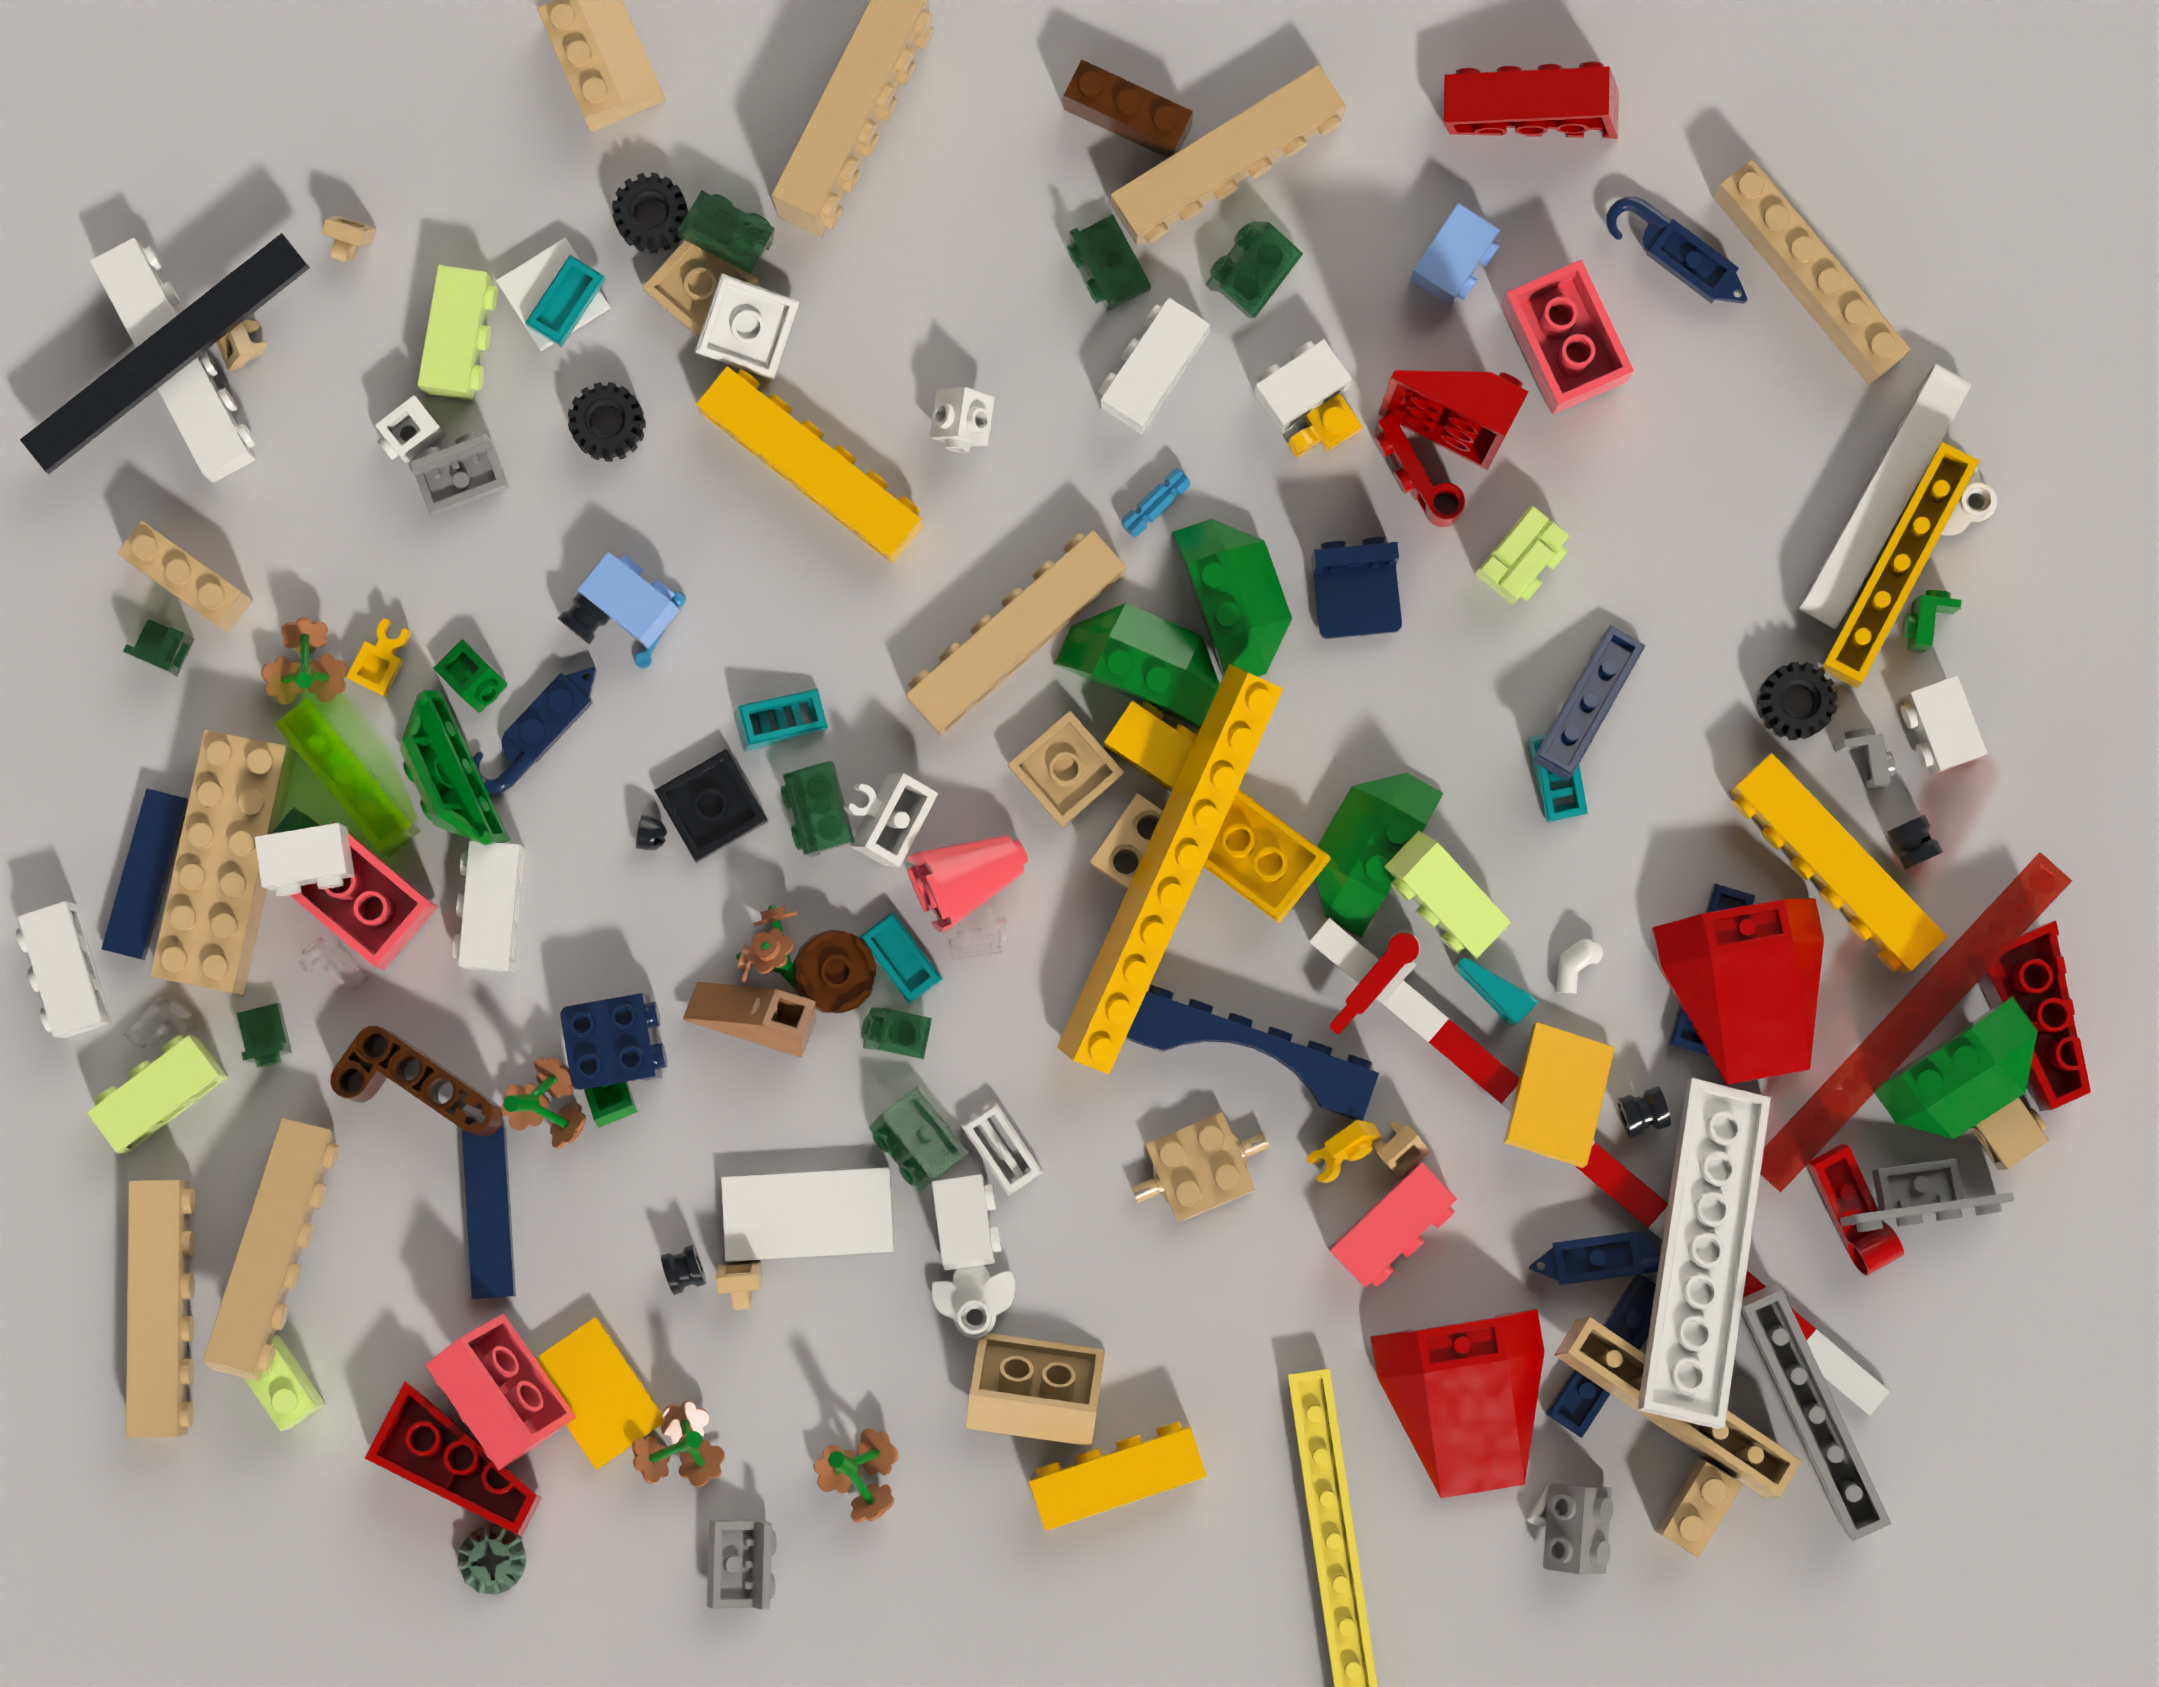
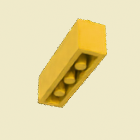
[1029,1421,1207,1531]

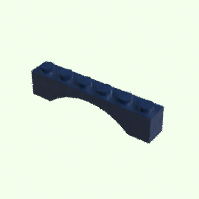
[1126,985,1379,1121]

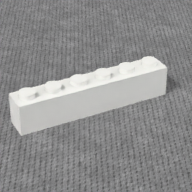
[90,238,256,483]

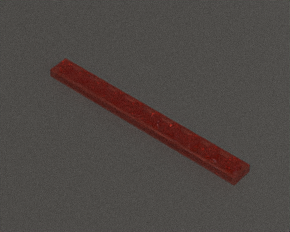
[1760,852,2073,1193]

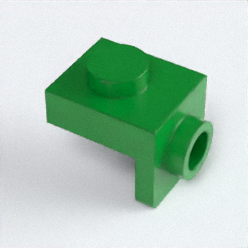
[1902,590,1962,652]
[584,1082,638,1128]

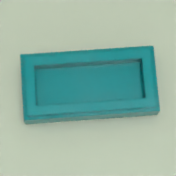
[525,255,606,348]
[859,912,943,1005]

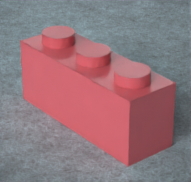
[1328,1162,1457,1287]

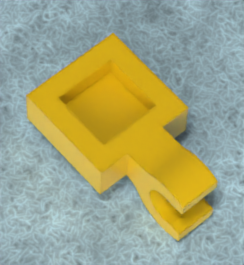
[1287,393,1363,458]
[1306,1120,1382,1183]

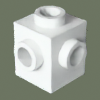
[930,387,995,453]

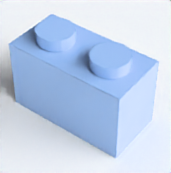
[1410,203,1500,307]
[577,551,680,649]

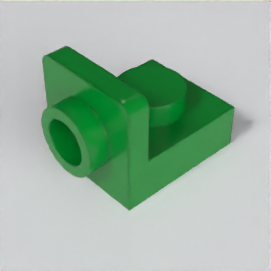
[433,639,508,713]

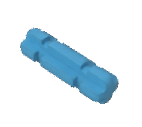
[1121,468,1190,537]

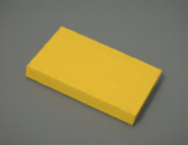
[1203,789,1331,924]
[1503,1022,1615,1168]
[535,1316,665,1470]

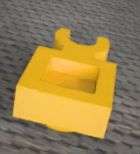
[346,618,411,698]

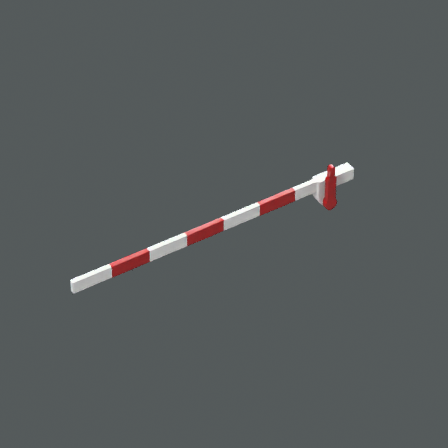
[1309,917,1890,1416]

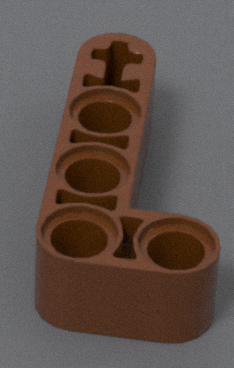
[330,1026,503,1136]

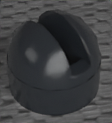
[635,816,667,850]

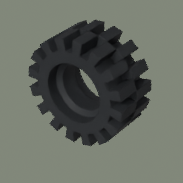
[612,173,689,253]
[568,382,646,462]
[1757,662,1838,741]

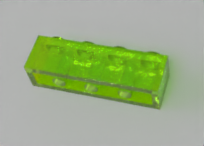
[274,698,421,857]

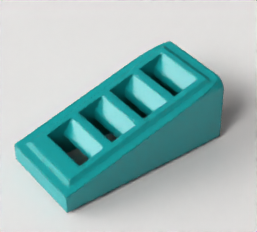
[734,688,828,752]
[1527,733,1588,822]
[1454,957,1539,1026]

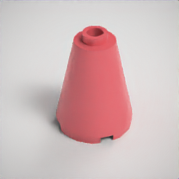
[907,835,1028,932]

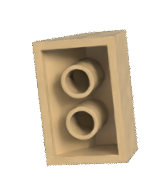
[537,0,666,132]
[966,1333,1105,1447]

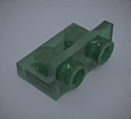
[678,190,775,274]
[1066,214,1151,312]
[1205,221,1304,318]
[781,761,855,857]
[869,1087,969,1192]

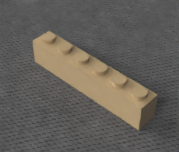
[1110,65,1346,245]
[1713,159,1911,386]
[906,530,1127,737]
[203,1118,339,1382]
[126,1180,196,1438]
[1554,1317,1802,1498]

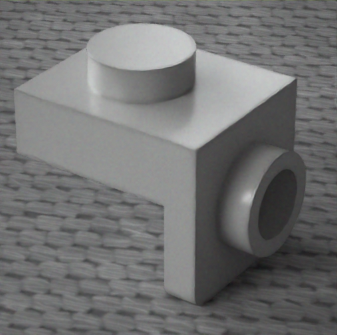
[1834,729,1895,790]

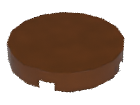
[793,930,876,1014]

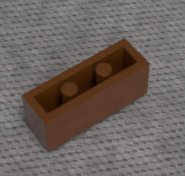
[1064,59,1193,158]

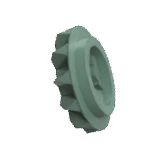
[457,1525,526,1595]

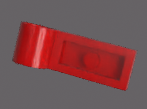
[1373,413,1465,527]
[1807,1144,1904,1276]

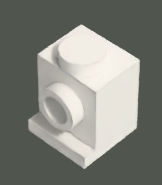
[375,395,446,463]

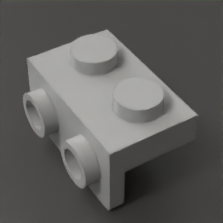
[408,432,509,516]
[1543,1483,1614,1574]
[707,1520,777,1610]

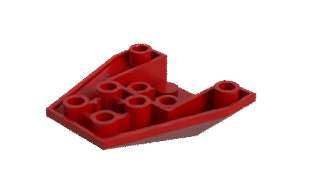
[1651,898,1824,1085]
[1370,1309,1545,1499]

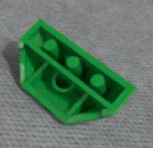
[1172,519,1292,677]
[1054,603,1220,728]
[400,690,510,845]
[1315,773,1443,937]
[1872,996,2038,1139]

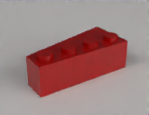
[1443,62,1619,139]
[1968,920,2091,1111]
[364,1381,542,1536]

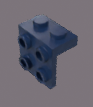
[1311,537,1402,639]
[560,993,667,1090]

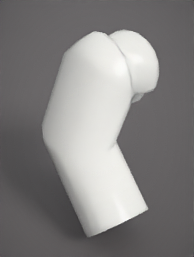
[1556,939,1603,994]

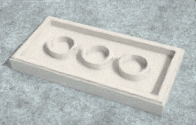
[721,1167,894,1262]

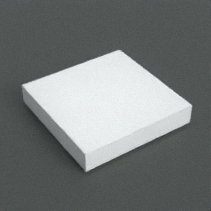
[496,237,611,351]
[694,274,800,380]

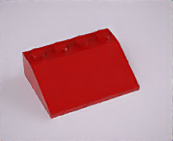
[1378,370,1529,470]

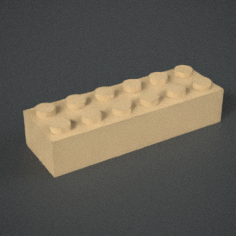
[772,0,934,238]
[150,730,297,996]

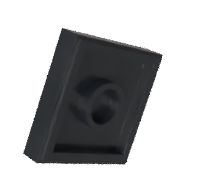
[654,749,769,863]

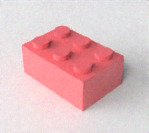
[1501,259,1634,415]
[290,822,439,970]
[425,1313,576,1470]

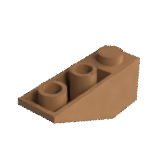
[683,982,816,1058]

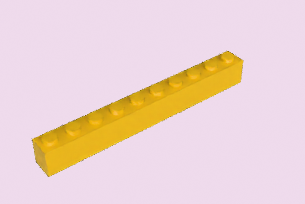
[1057,664,1284,1075]

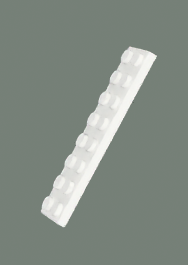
[1638,1078,1771,1429]

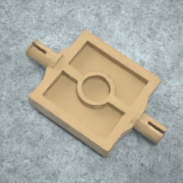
[1131,1112,1270,1223]

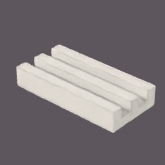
[962,1103,1043,1196]

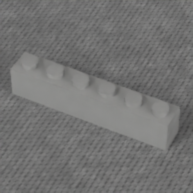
[1741,1283,1892,1542]

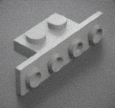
[1840,1158,2014,1232]

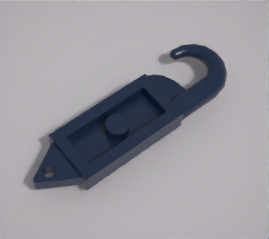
[1606,197,1748,304]
[473,667,597,794]
[1529,1231,1660,1286]

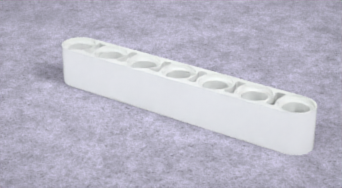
[1798,363,1972,629]

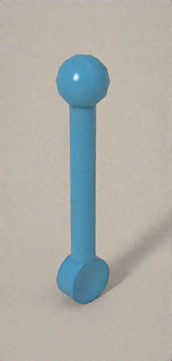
[634,591,686,669]

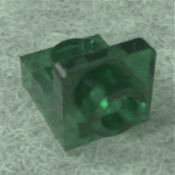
[237,1003,292,1068]
[861,1007,932,1059]

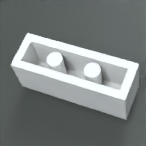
[1098,297,1210,435]
[453,841,526,973]
[16,901,112,1038]

